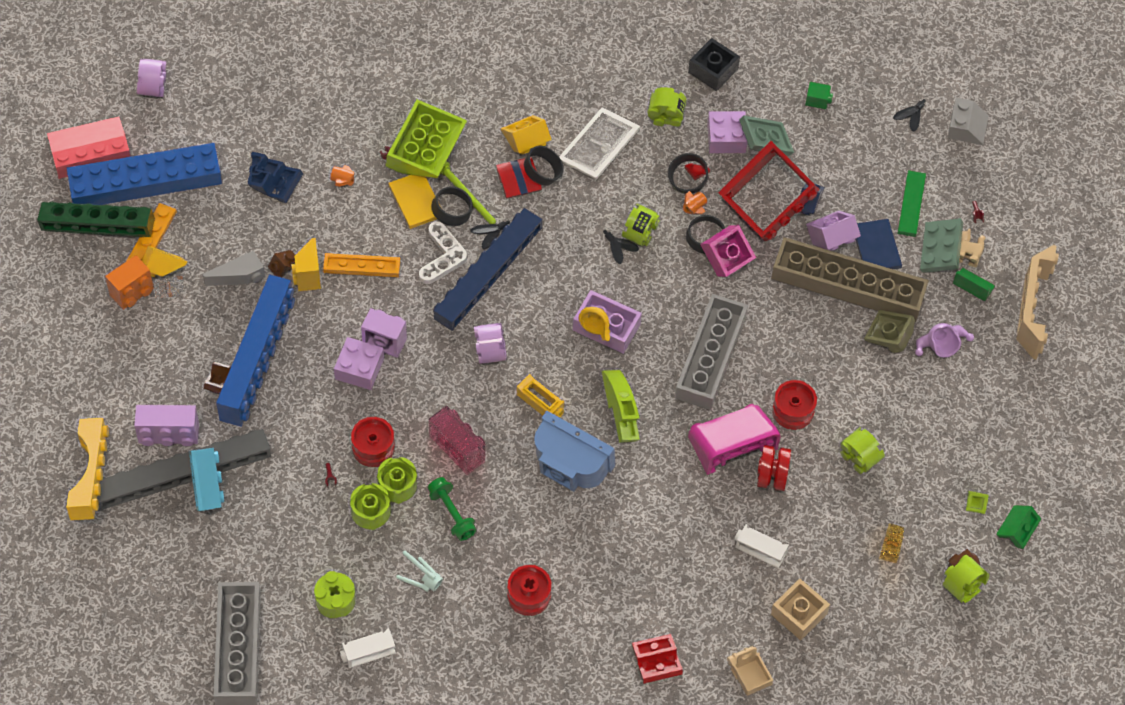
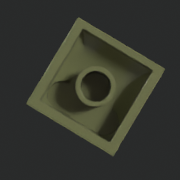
[864,310,915,353]

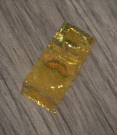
[879,523,905,563]

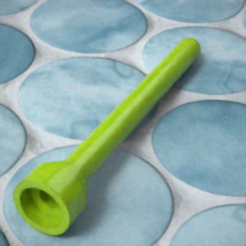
[440,161,496,224]

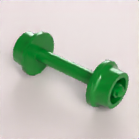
[427,477,477,541]

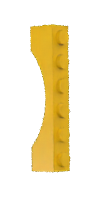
[66,418,109,520]

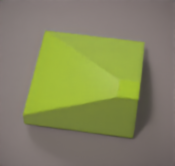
[966,490,989,514]

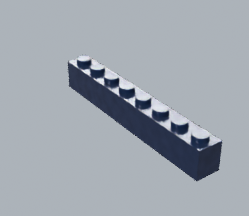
[433,208,542,331]

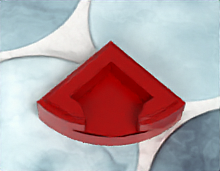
[684,163,710,181]

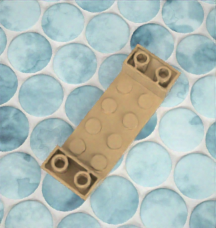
[1016,245,1059,360]

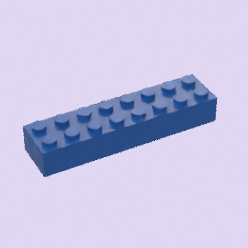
[67,143,222,205]
[216,274,295,427]

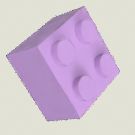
[707,111,747,153]
[806,210,861,251]
[361,308,407,358]
[334,337,384,390]

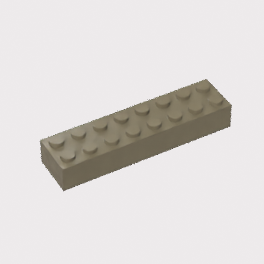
[771,237,929,322]

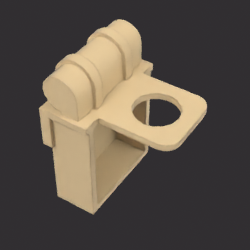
[727,646,773,696]

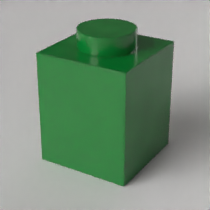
[805,81,833,110]

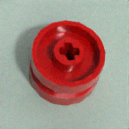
[772,380,817,430]
[351,417,395,467]
[757,445,791,491]
[507,565,552,616]

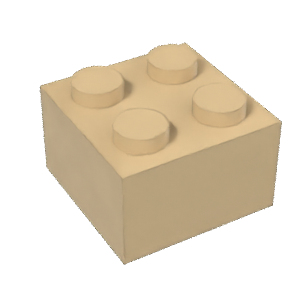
[771,579,830,640]

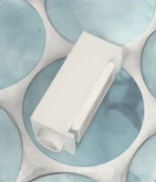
[734,524,789,568]
[340,628,396,668]

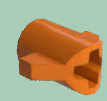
[330,165,354,187]
[683,191,707,215]

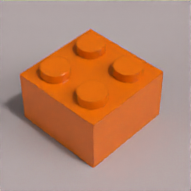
[105,255,154,310]

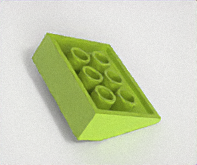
[386,99,467,178]

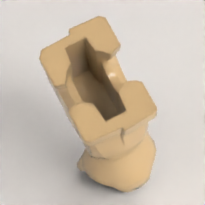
[959,229,986,267]

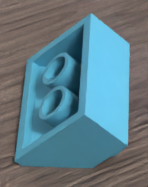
[189,448,224,511]

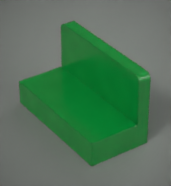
[953,267,995,301]
[996,505,1041,549]

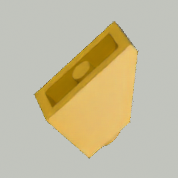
[142,245,187,277]

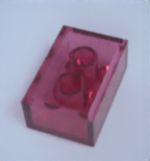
[429,405,486,476]

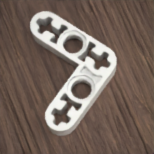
[419,222,467,284]

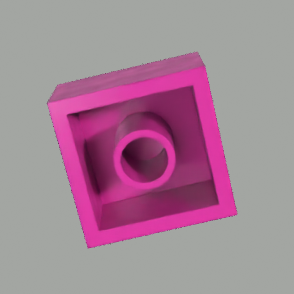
[700,225,756,277]

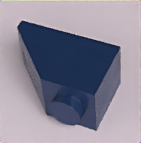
[800,184,825,215]

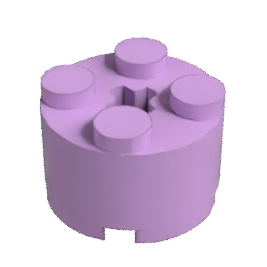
[137,59,166,97]
[474,323,506,364]

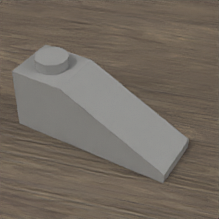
[203,250,265,286]

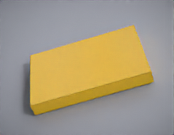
[388,175,441,229]

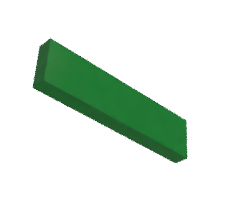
[897,170,926,237]

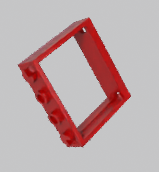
[718,141,820,241]

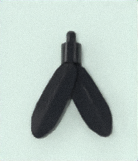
[893,99,926,132]
[470,221,510,249]
[603,230,639,264]

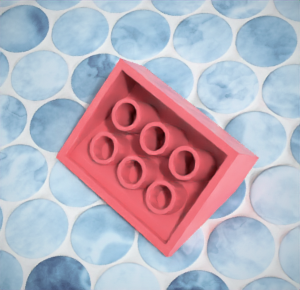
[47,117,130,179]

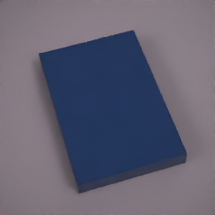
[855,219,902,270]

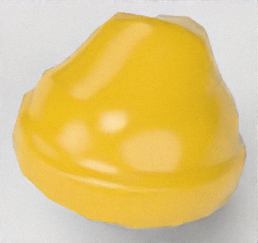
[578,307,610,341]

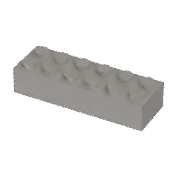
[675,294,748,410]
[214,582,261,705]

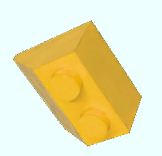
[500,115,552,154]
[291,238,321,291]

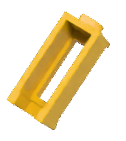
[516,374,564,418]

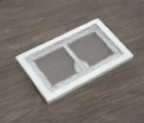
[559,108,640,180]

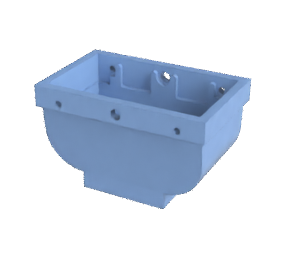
[534,411,615,492]

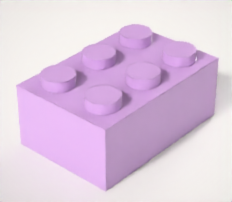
[573,290,642,354]
[134,405,199,446]

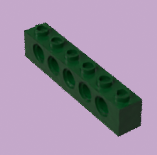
[37,201,155,237]

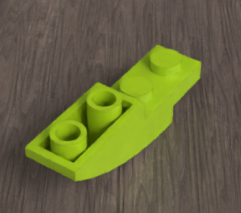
[602,370,640,443]

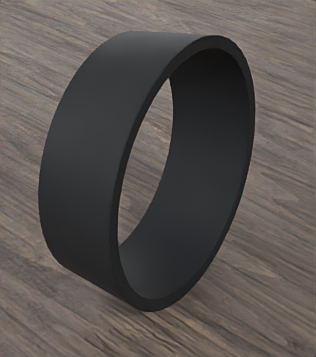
[524,146,564,185]
[668,153,708,194]
[431,186,472,226]
[686,215,725,254]

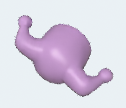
[915,323,974,358]

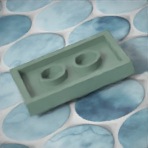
[739,115,794,156]
[920,218,963,272]

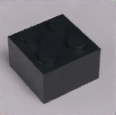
[688,37,740,91]

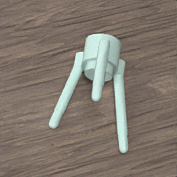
[396,551,443,592]

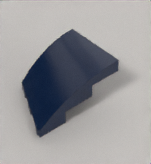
[248,152,303,203]

